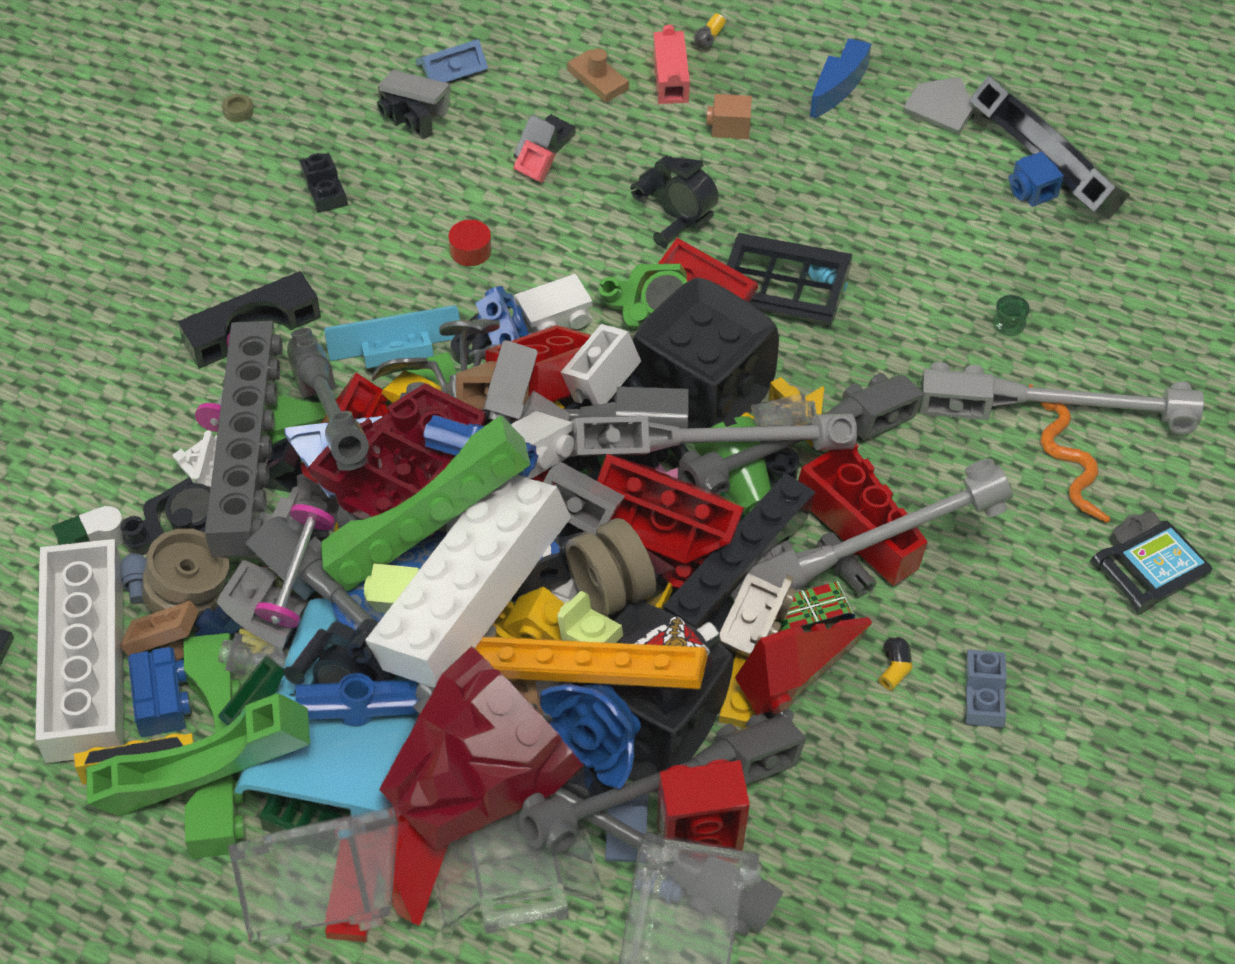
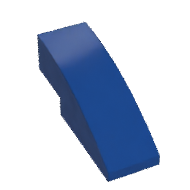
[810,38,872,118]

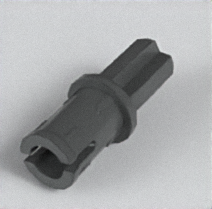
[817,532,877,597]

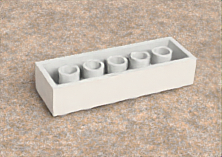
[365,475,571,688]
[35,539,124,763]

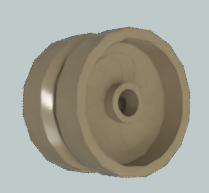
[566,518,656,617]
[141,529,229,621]

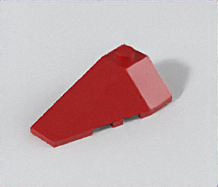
[735,617,872,716]

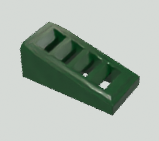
[218,655,284,726]
[260,794,351,856]

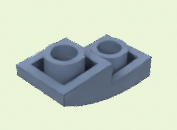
[965,649,1007,728]

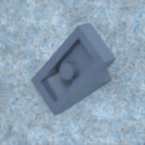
[606,784,648,863]

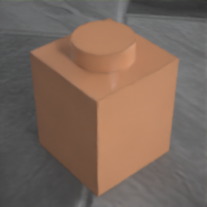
[706,94,752,139]

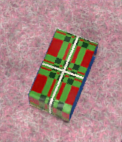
[776,581,855,632]

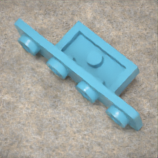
[324,305,460,369]

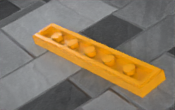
[475,637,708,689]

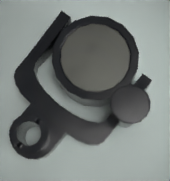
[630,155,719,249]
[120,477,211,555]
[283,619,392,685]

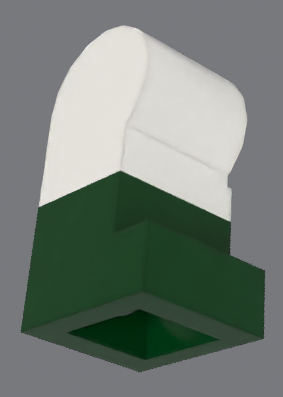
[52,506,123,546]

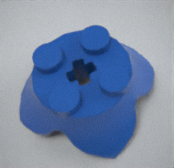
[540,683,641,789]

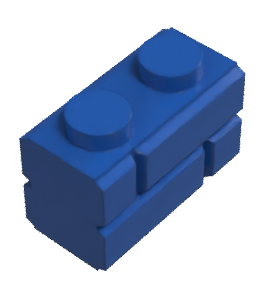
[128,647,192,737]

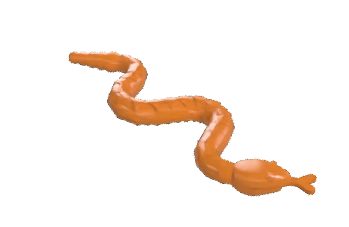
[1028,384,1110,523]

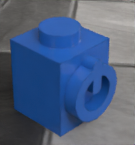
[1008,151,1064,207]

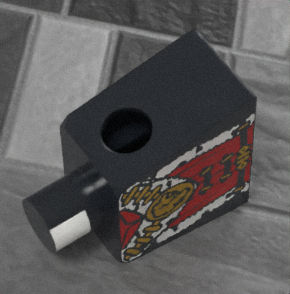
[620,616,721,714]

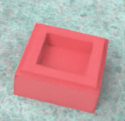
[513,140,556,182]

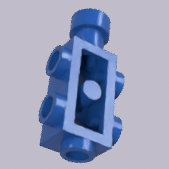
[475,286,530,346]

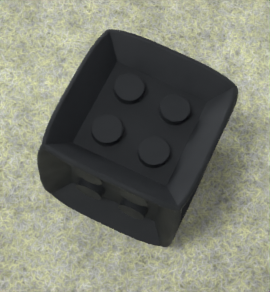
[632,277,779,429]
[572,602,733,791]

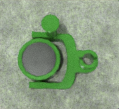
[599,264,687,330]

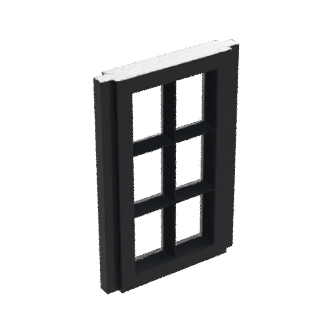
[727,233,853,325]

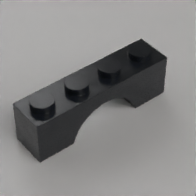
[177,271,321,369]

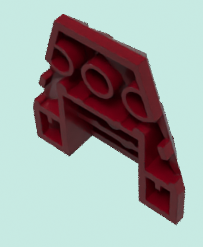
[308,383,486,537]
[379,646,583,850]

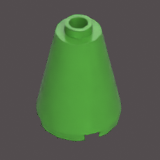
[691,416,771,515]

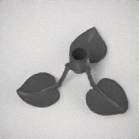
[372,319,501,398]

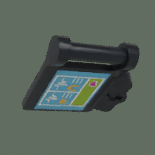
[1090,511,1213,615]

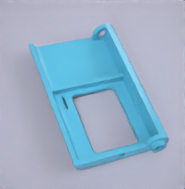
[235,598,420,831]

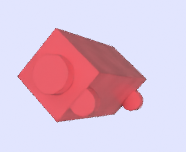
[653,25,690,104]

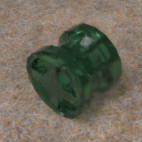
[993,295,1030,336]

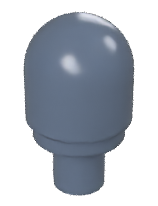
[120,553,146,603]

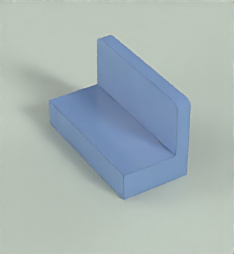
[415,39,488,83]

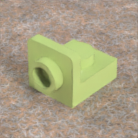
[557,591,623,643]

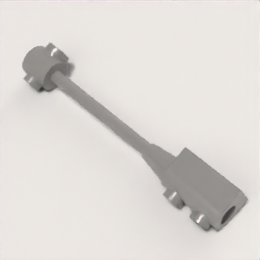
[920,362,1204,434]
[568,414,857,457]
[731,459,1013,601]

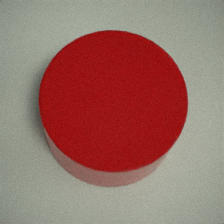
[448,219,492,266]

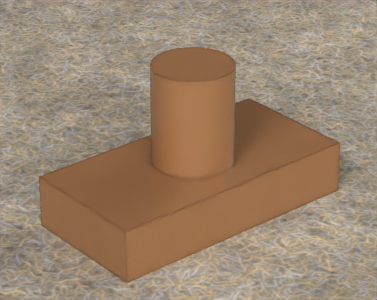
[567,48,629,103]
[120,601,199,660]

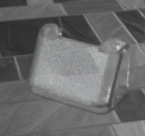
[228,807,398,946]
[619,832,762,964]

